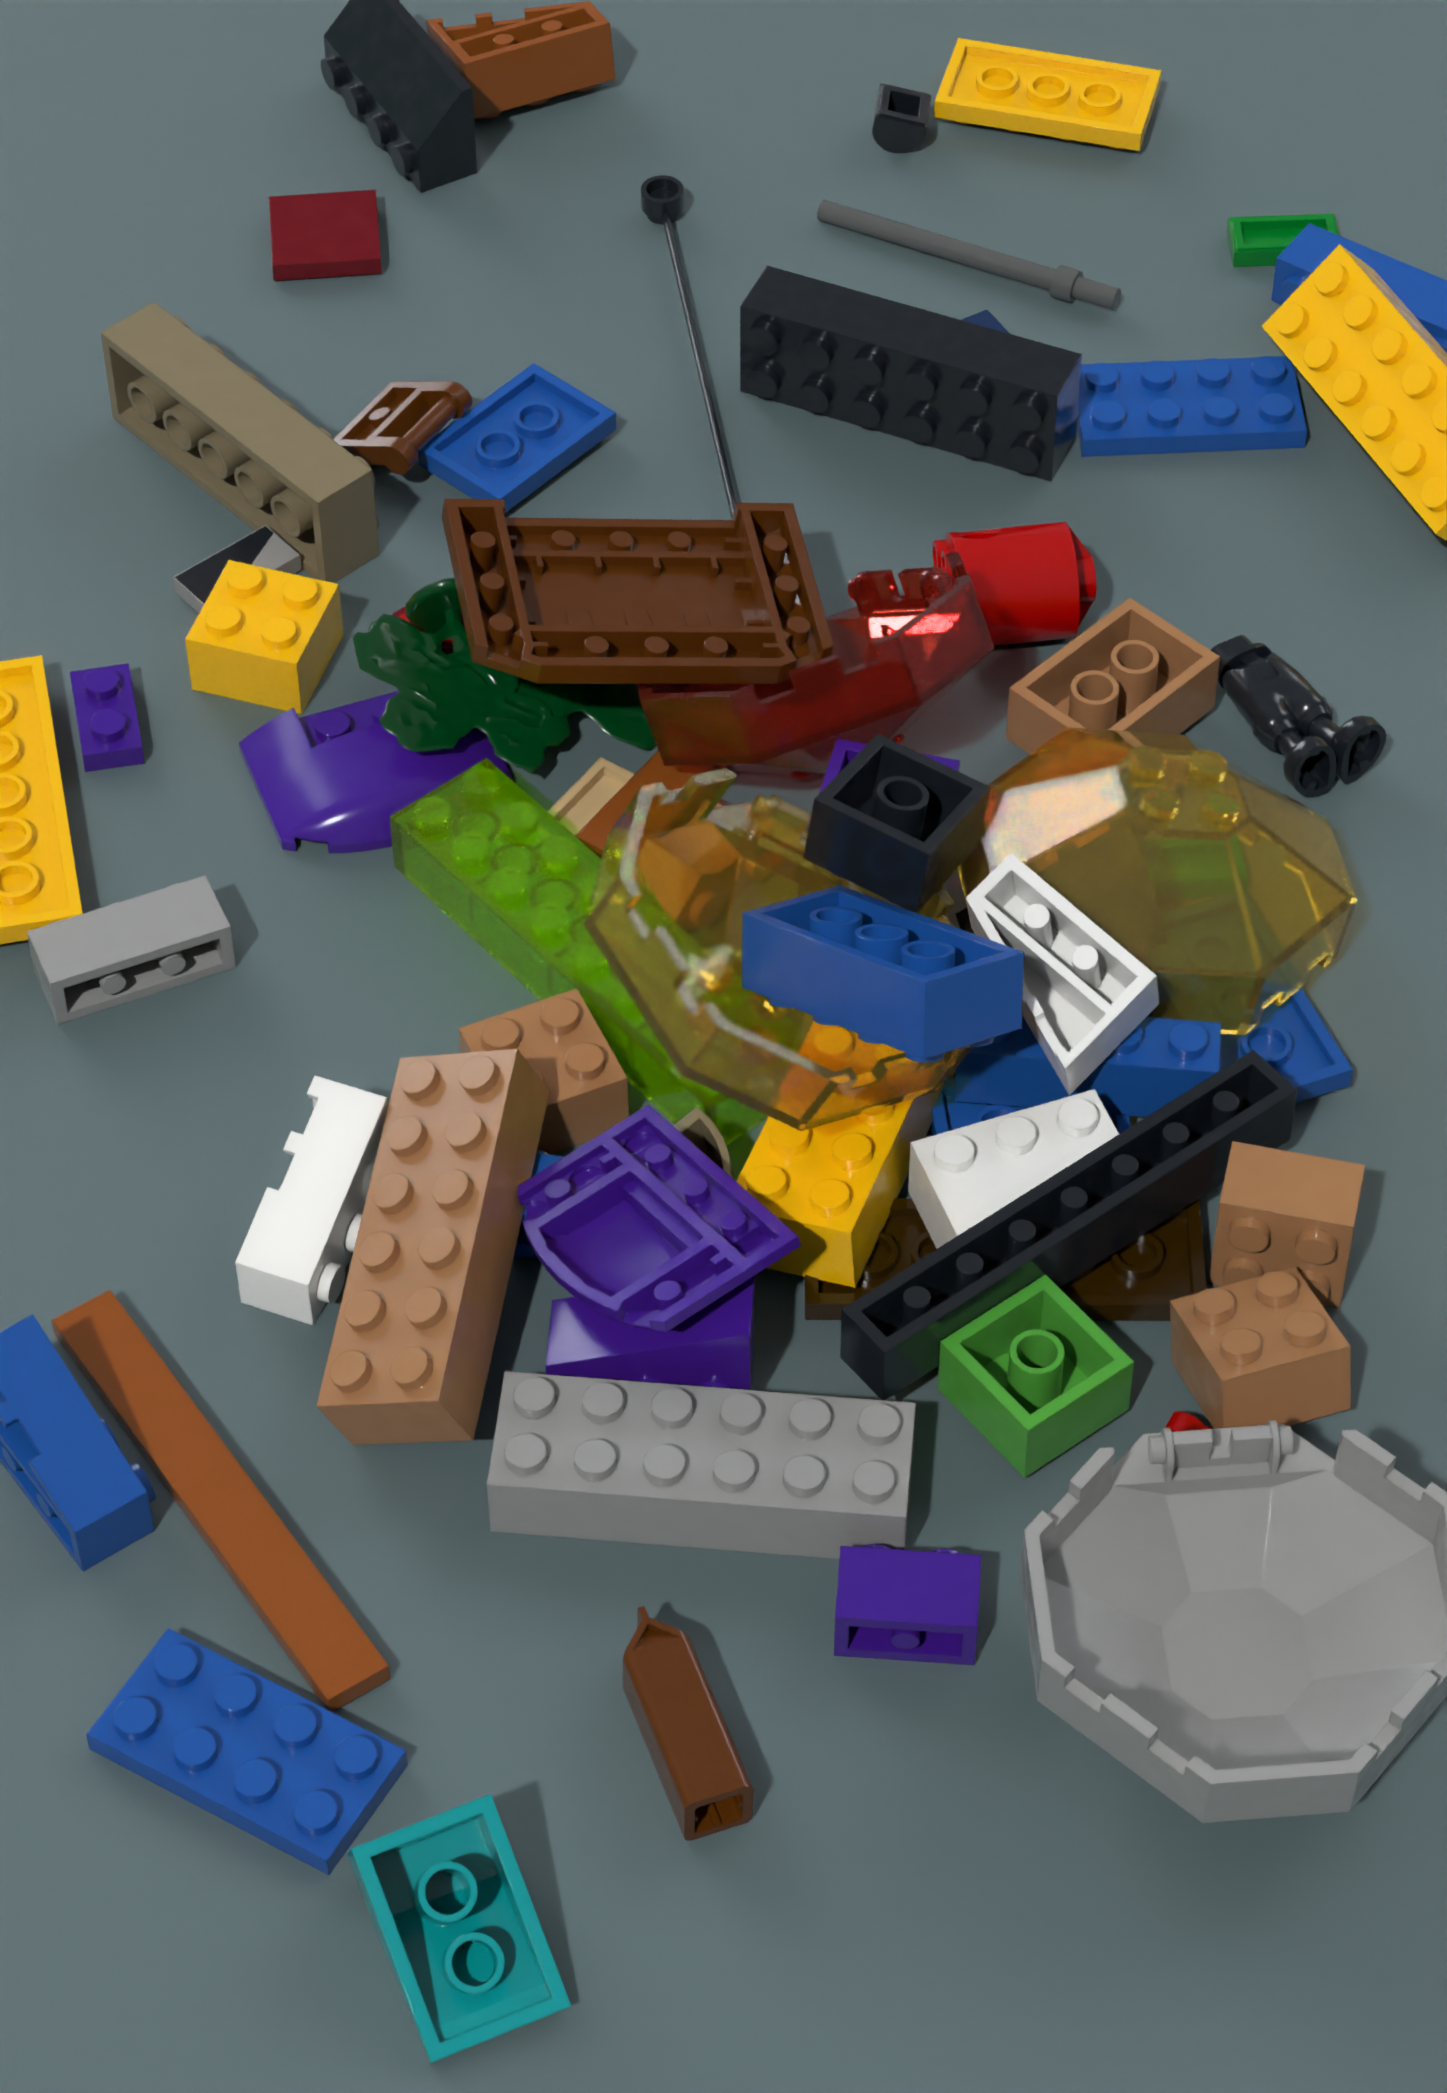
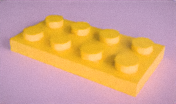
[934,38,1162,151]

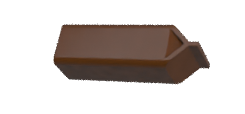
[623,1606,754,1841]

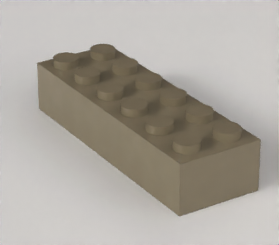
[100,302,379,583]

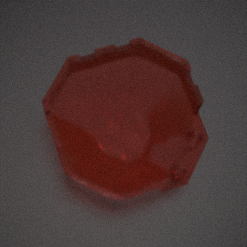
[637,552,994,779]

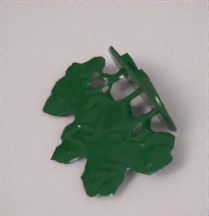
[353,578,694,775]

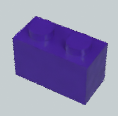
[834,1544,982,1665]

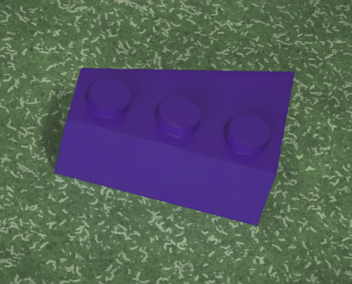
[546,1276,755,1390]

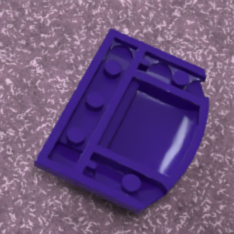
[239,691,513,854]
[518,1104,801,1332]

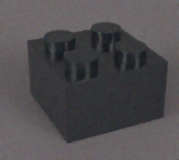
[803,734,991,913]

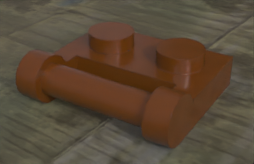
[334,381,473,475]

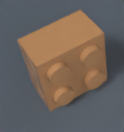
[458,988,629,1155]
[1209,1141,1365,1308]
[1170,1267,1351,1429]

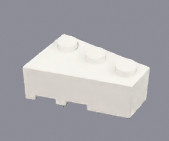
[966,853,1159,1096]
[235,1075,388,1326]
[908,1089,1119,1249]

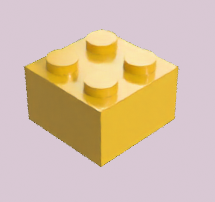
[185,560,344,714]

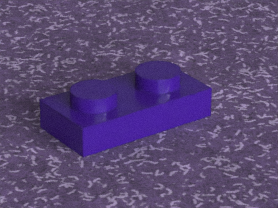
[70,663,145,772]

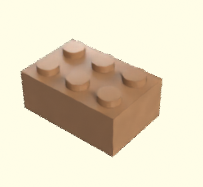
[1006,597,1220,795]

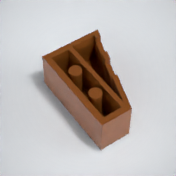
[426,1,615,119]

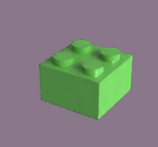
[938,1275,1134,1478]

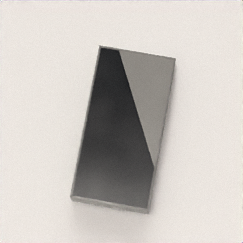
[173,525,302,613]

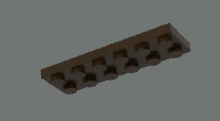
[805,1198,1207,1321]

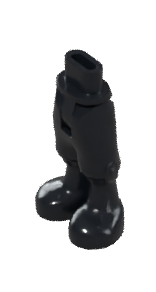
[1211,635,1387,797]

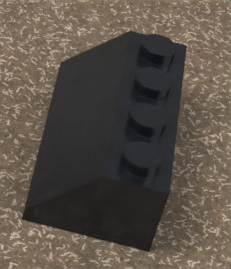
[321,0,477,193]

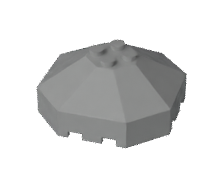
[1020,1420,1447,1823]

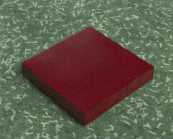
[269,190,382,281]

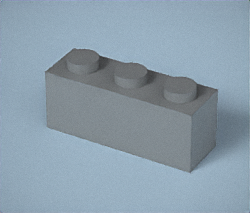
[27,875,236,1025]

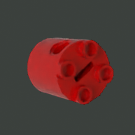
[932,522,1097,649]

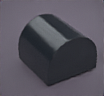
[872,83,931,153]

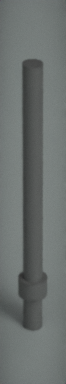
[817,199,1121,310]

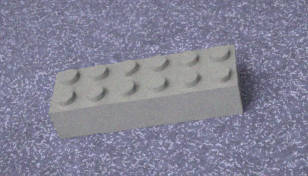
[487,1371,916,1559]

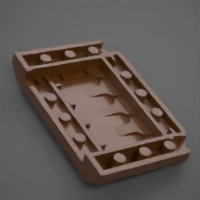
[442,499,834,684]

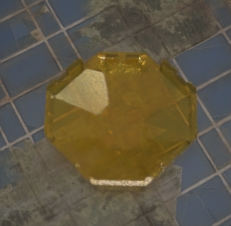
[957,727,1357,1035]
[584,768,976,1131]

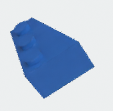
[0,1314,156,1572]

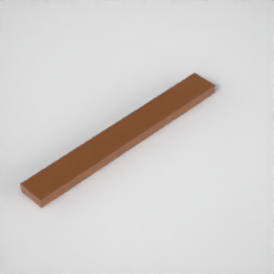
[51,1290,390,1712]

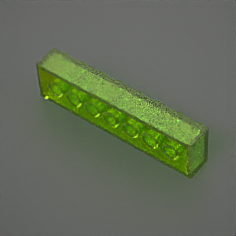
[390,758,806,1146]

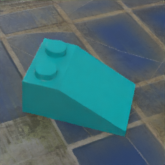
[347,1794,571,2063]

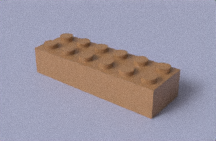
[316,1049,550,1445]

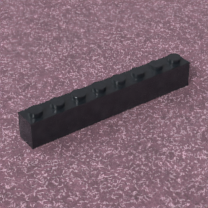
[840,1050,1298,1400]

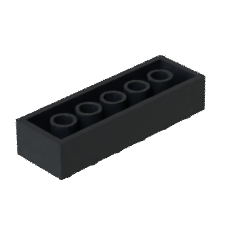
[740,266,1082,481]

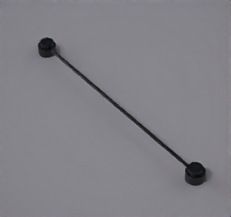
[641,175,736,518]

